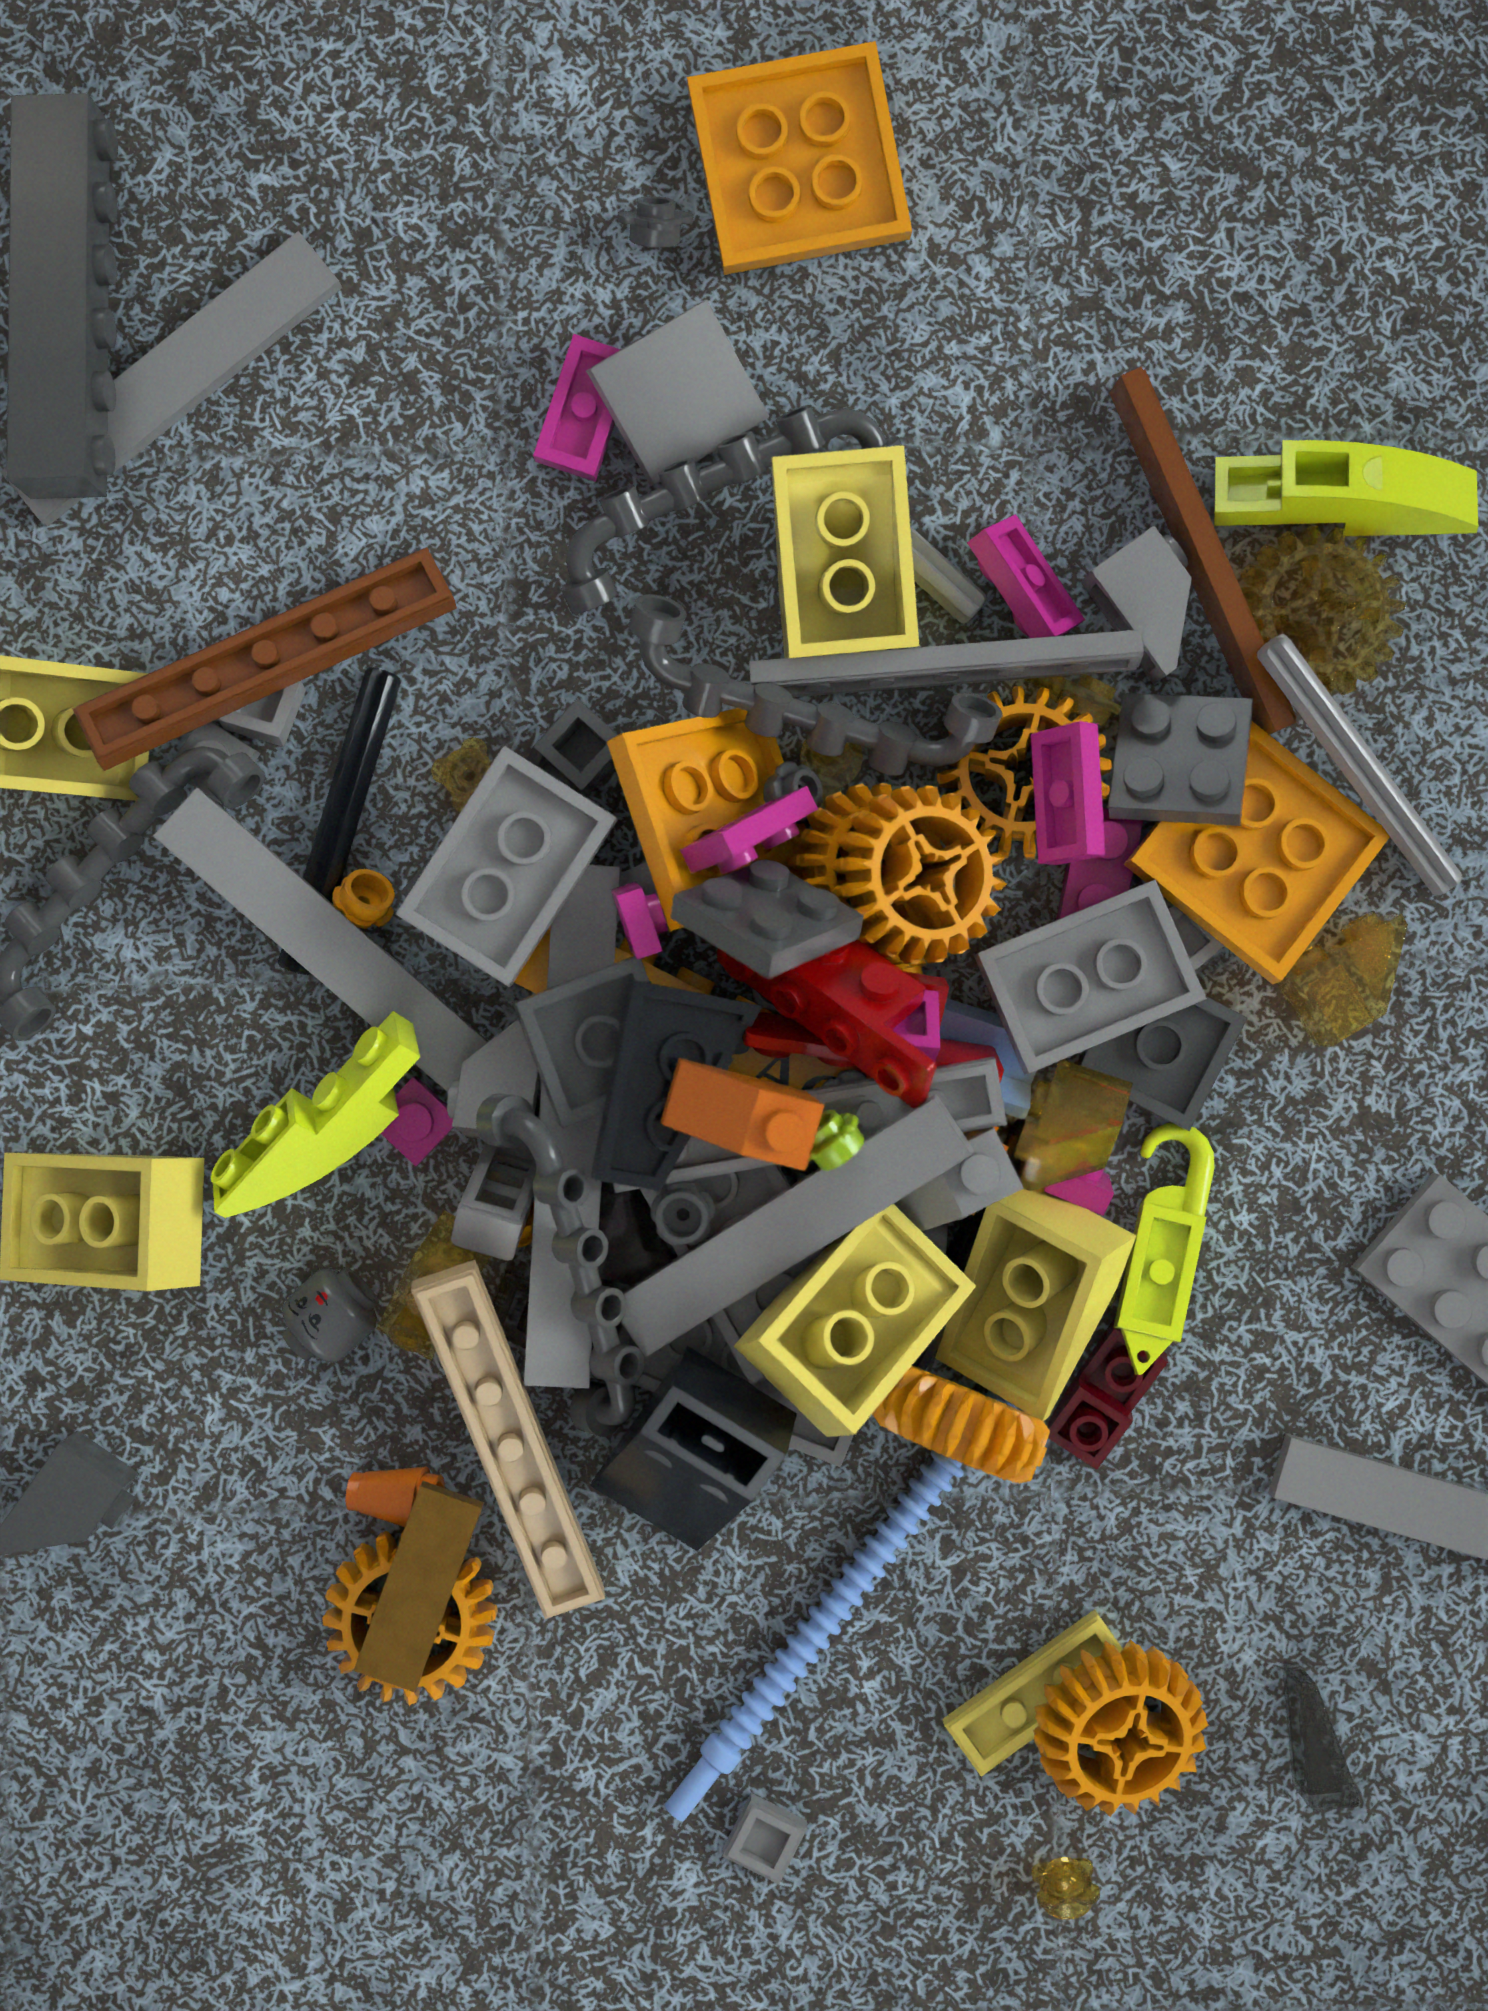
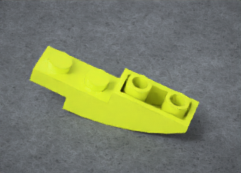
[1214,440,1478,536]
[211,1011,420,1218]

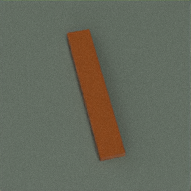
[1110,366,1297,735]
[72,547,457,771]

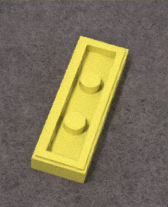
[942,1609,1123,1777]

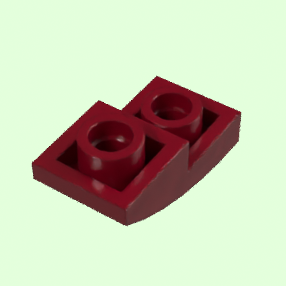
[1046,1320,1168,1470]

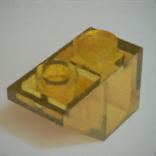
[1276,911,1408,1047]
[1014,1060,1133,1191]
[377,1210,492,1361]

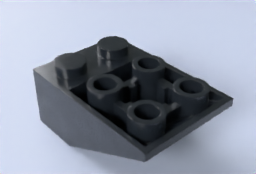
[590,1346,797,1551]

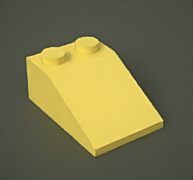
[771,445,919,658]
[0,655,149,801]
[0,1153,204,1291]
[935,1176,1136,1421]
[734,1204,976,1437]

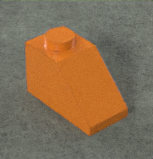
[660,1058,825,1171]

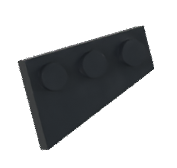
[591,980,763,1191]

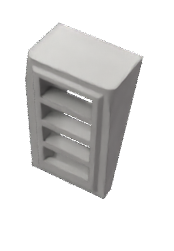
[451,1143,537,1261]

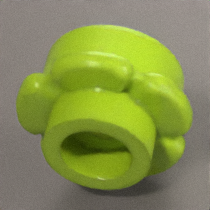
[809,1109,865,1171]

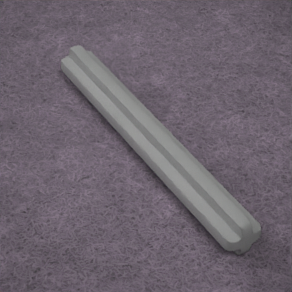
[1257,634,1462,896]

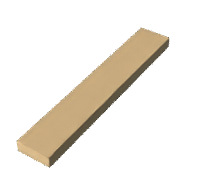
[411,1260,605,1619]

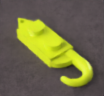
[1114,1123,1214,1375]

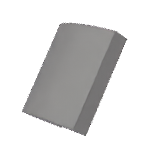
[586,300,769,486]

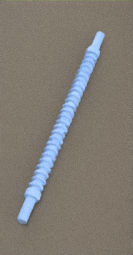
[665,1391,1015,1822]

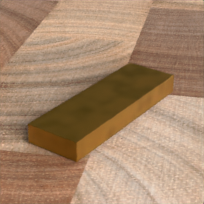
[353,1481,484,1692]

